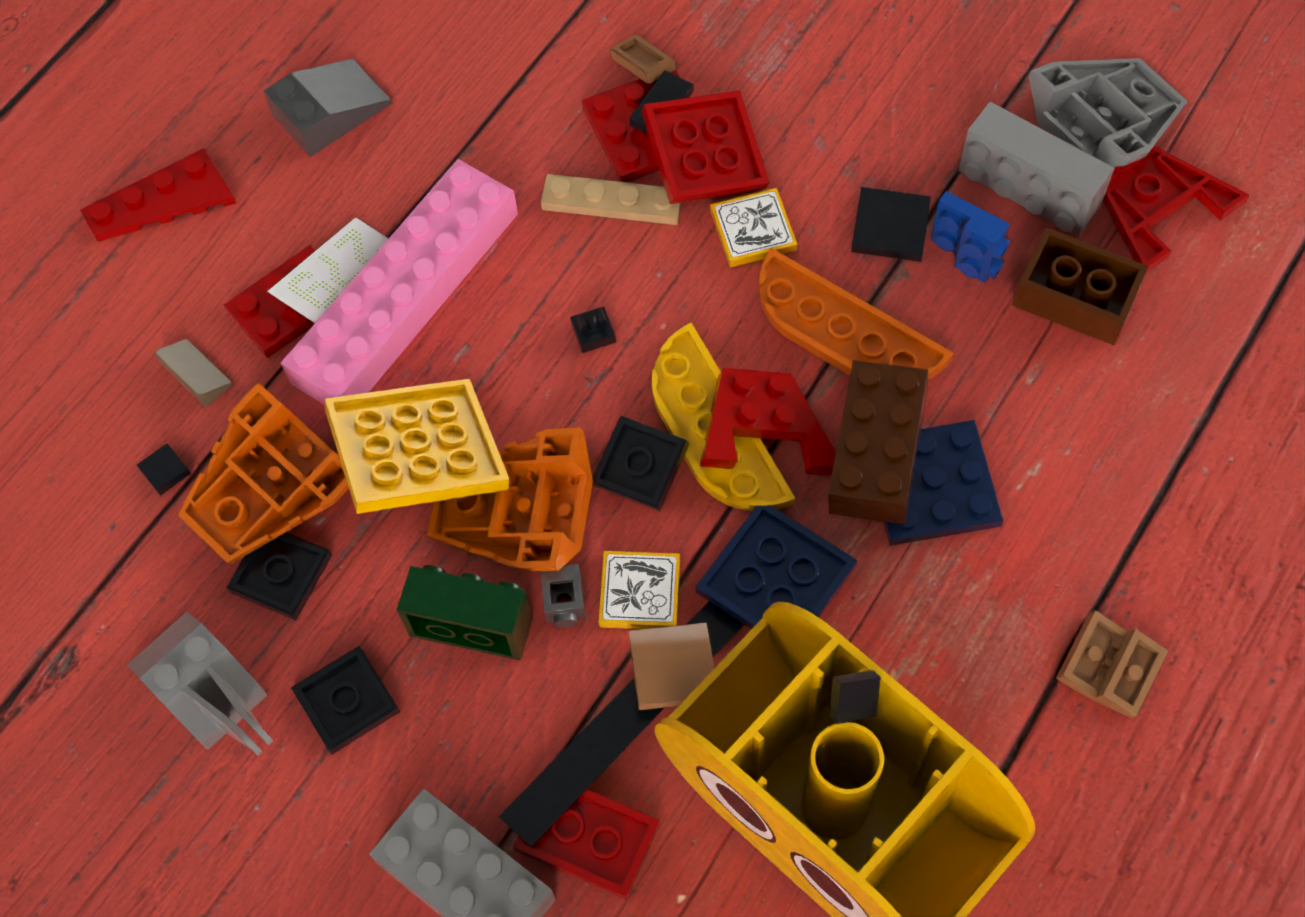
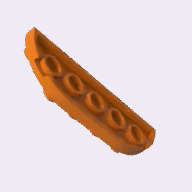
[759,248,954,380]

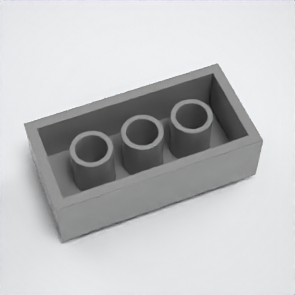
[959,102,1114,237]
[369,789,556,917]

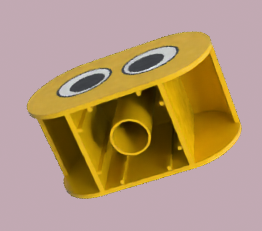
[655,602,1036,917]

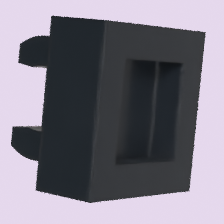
[570,306,616,353]

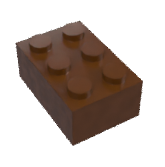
[1012,227,1149,345]

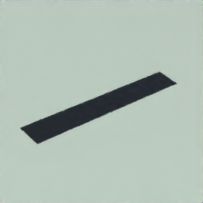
[499,601,744,847]

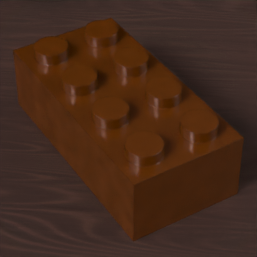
[828,360,928,525]

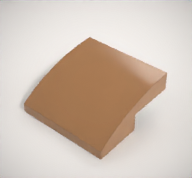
[1056,610,1169,718]
[629,623,714,710]

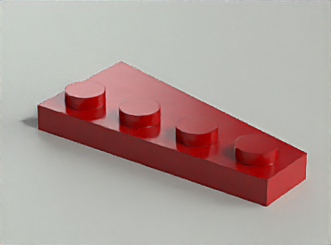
[80,148,236,242]

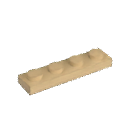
[541,174,682,225]

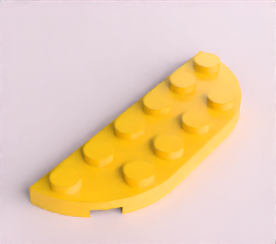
[652,322,795,511]

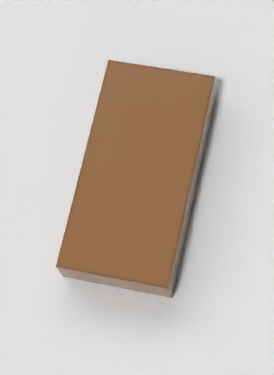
[610,34,676,84]

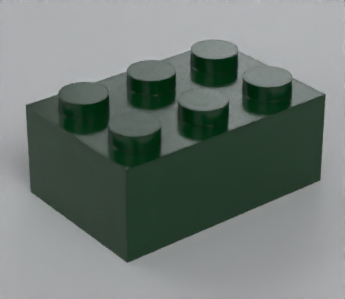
[396,565,533,661]

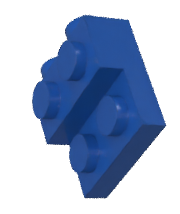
[931,191,1010,283]

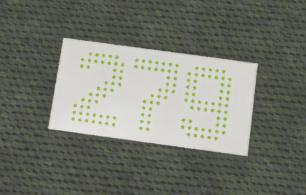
[267,218,389,323]

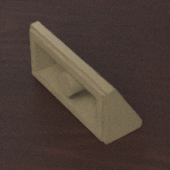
[154,339,233,408]

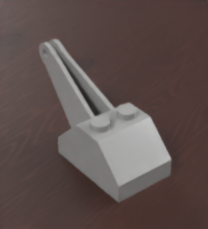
[127,611,274,756]

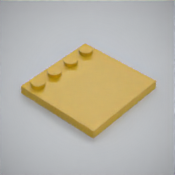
[325,379,509,514]

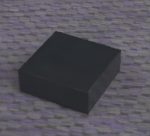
[137,443,191,496]
[829,670,881,724]

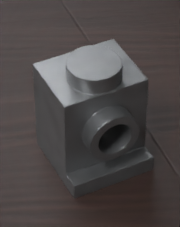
[540,564,585,628]

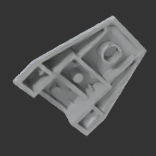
[1028,58,1188,167]

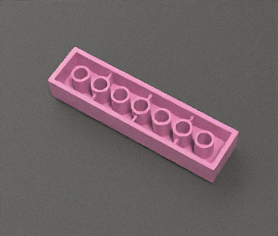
[281,159,518,405]

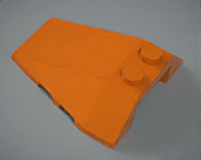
[178,382,349,564]
[427,427,593,571]

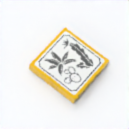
[710,188,798,268]
[599,551,680,629]

